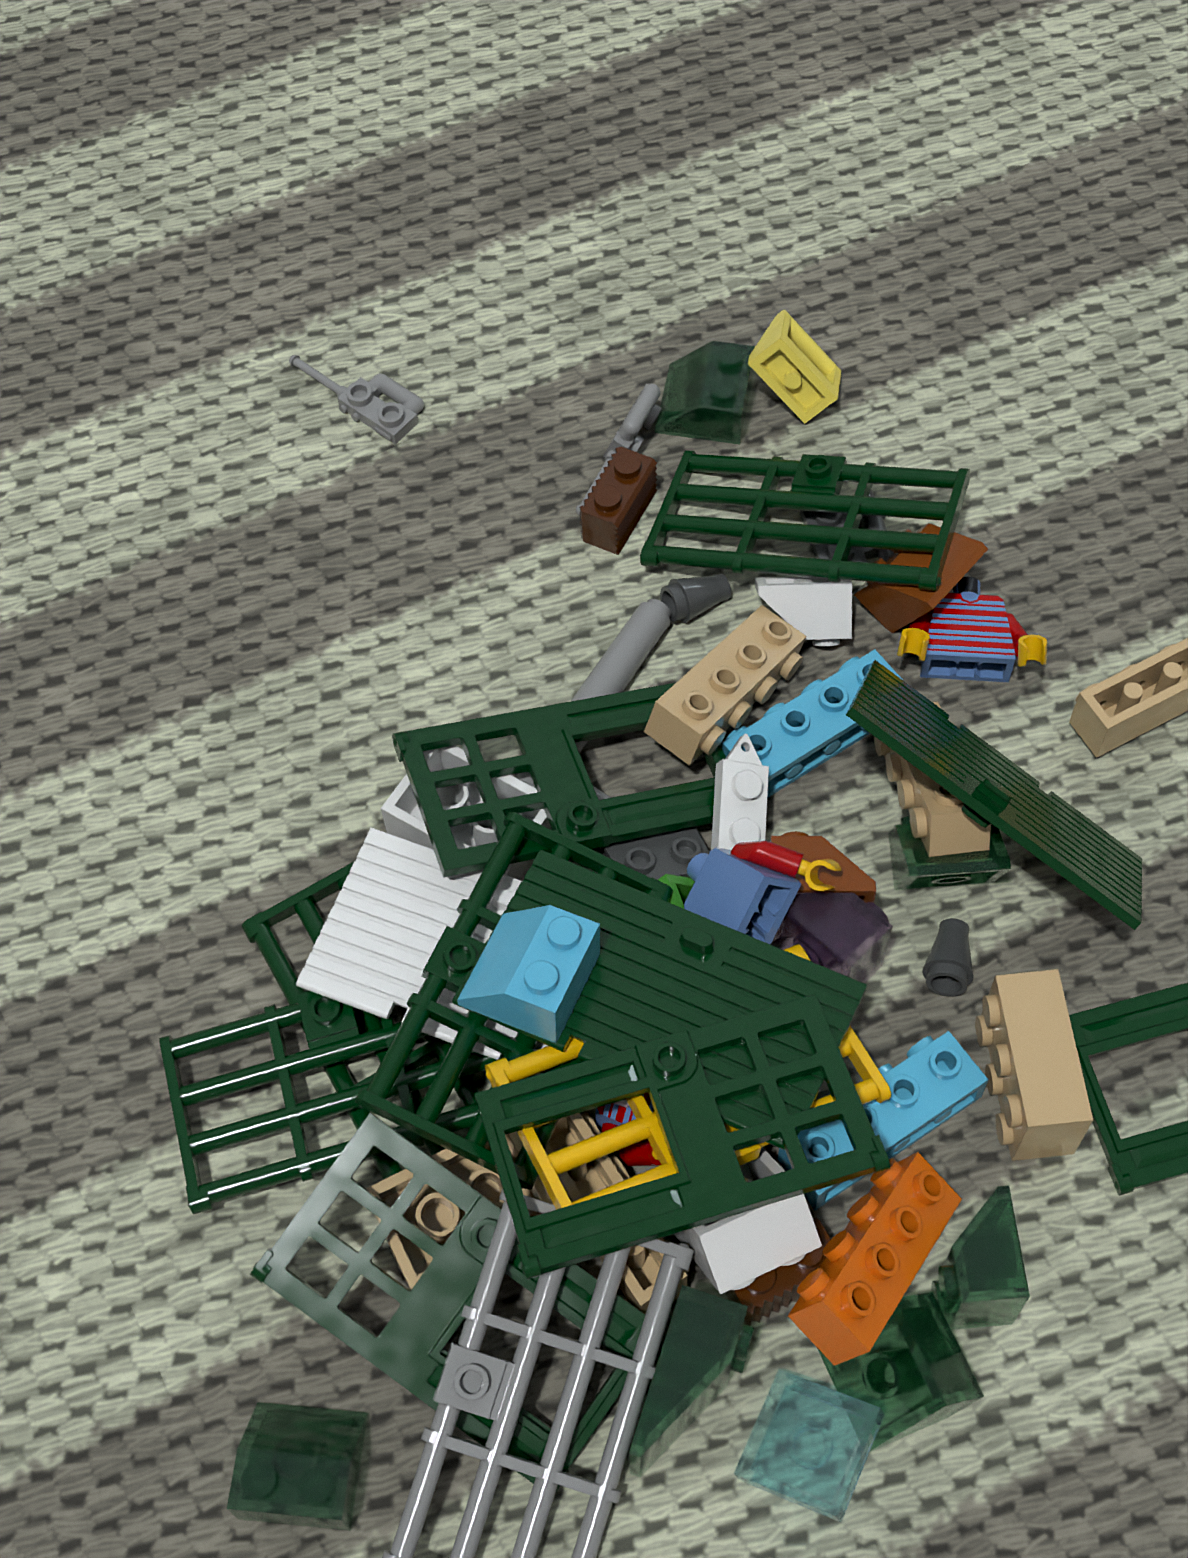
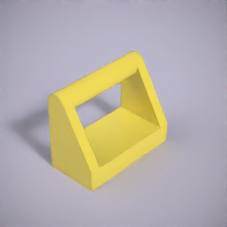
[748,310,841,424]

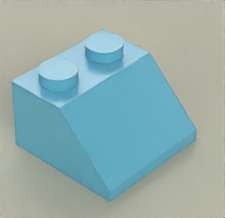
[457,905,600,1043]

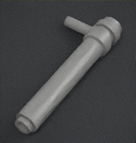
[515,599,671,800]

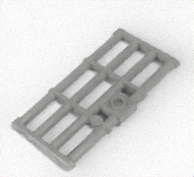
[382,1189,694,1558]

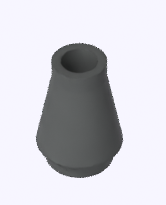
[660,573,731,623]
[922,918,973,996]

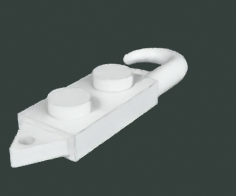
[711,734,769,850]

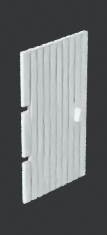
[296,828,629,1108]

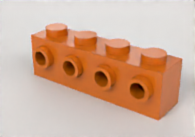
[788,1152,962,1366]

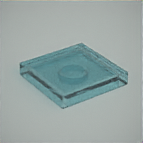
[734,1369,885,1522]

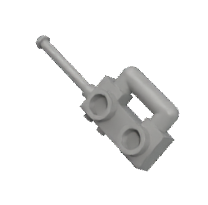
[289,355,424,444]
[576,383,662,515]

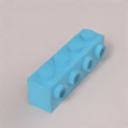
[722,649,903,798]
[777,1031,988,1210]

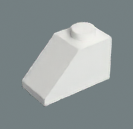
[755,576,852,646]

